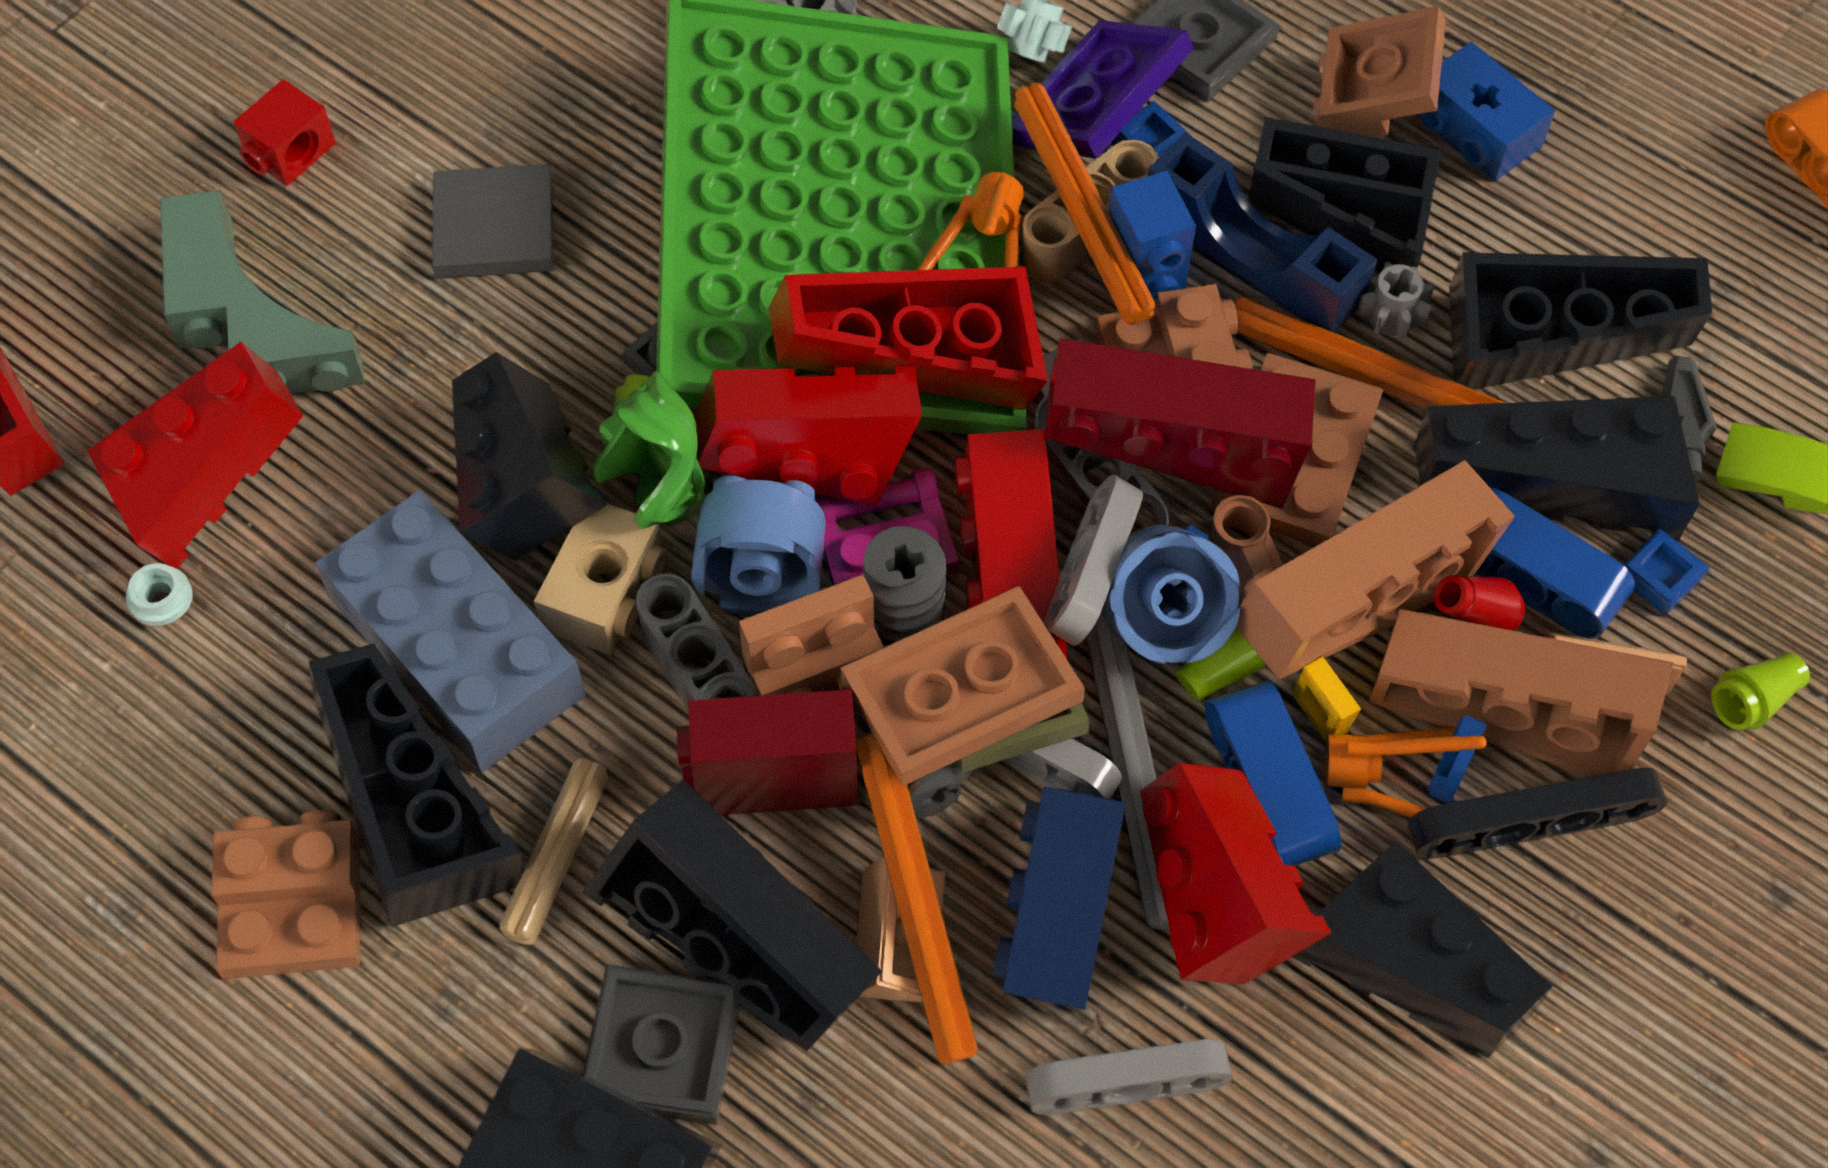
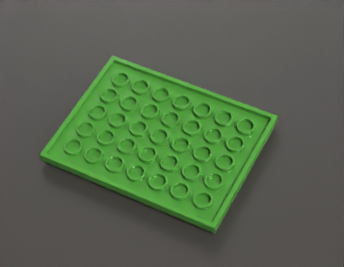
[656,0,1027,434]

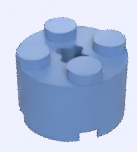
[691,475,826,617]
[1101,524,1241,663]

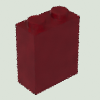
[677,689,858,816]

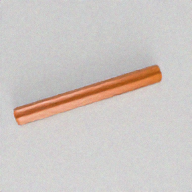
[1015,82,1155,325]
[1234,296,1505,409]
[856,732,978,1064]

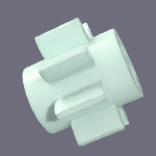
[997,0,1072,62]

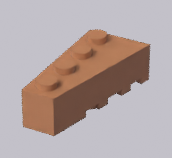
[1236,460,1515,680]
[1368,609,1674,776]

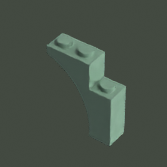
[160,190,365,394]

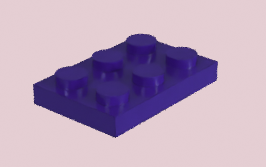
[1011,20,1194,159]

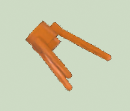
[918,172,1024,270]
[1325,727,1487,818]

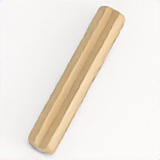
[500,758,608,945]

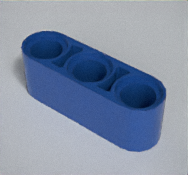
[1476,487,1635,639]
[1205,681,1341,866]

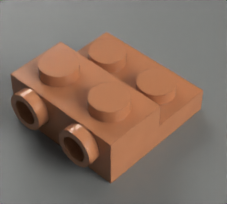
[1313,6,1446,137]
[1095,284,1252,369]
[738,575,884,696]
[212,810,360,979]

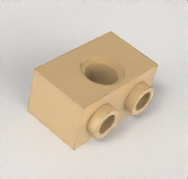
[534,503,667,656]

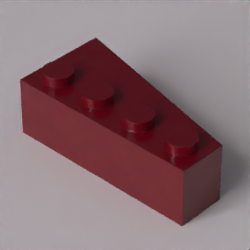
[1043,338,1316,509]

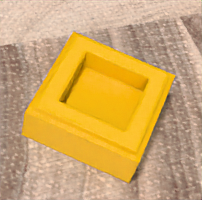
[1292,656,1361,741]

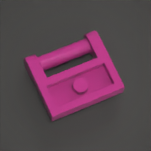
[815,467,959,586]

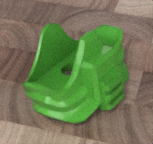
[593,371,706,529]

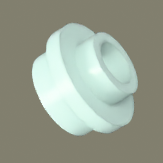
[126,563,193,626]

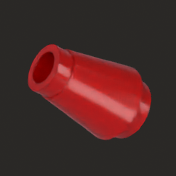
[1434,575,1525,631]

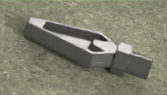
[1661,356,1717,483]

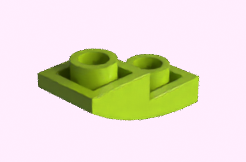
[1716,422,1828,515]

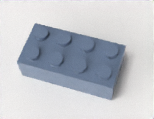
[315,489,585,773]

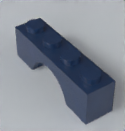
[1148,132,1377,333]

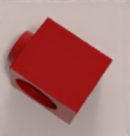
[233,79,336,186]

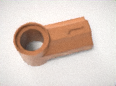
[1207,495,1284,607]

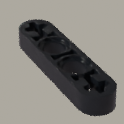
[1408,767,1667,859]

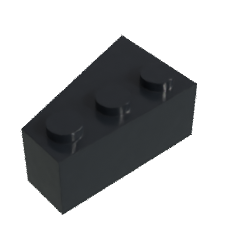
[1248,117,1441,271]
[452,352,608,561]
[1291,841,1553,1058]
[457,1047,722,1168]

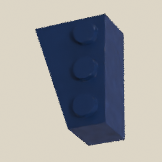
[992,786,1125,1010]

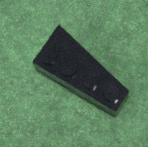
[1449,252,1712,390]
[1414,396,1700,541]
[309,643,522,928]
[582,779,882,1052]

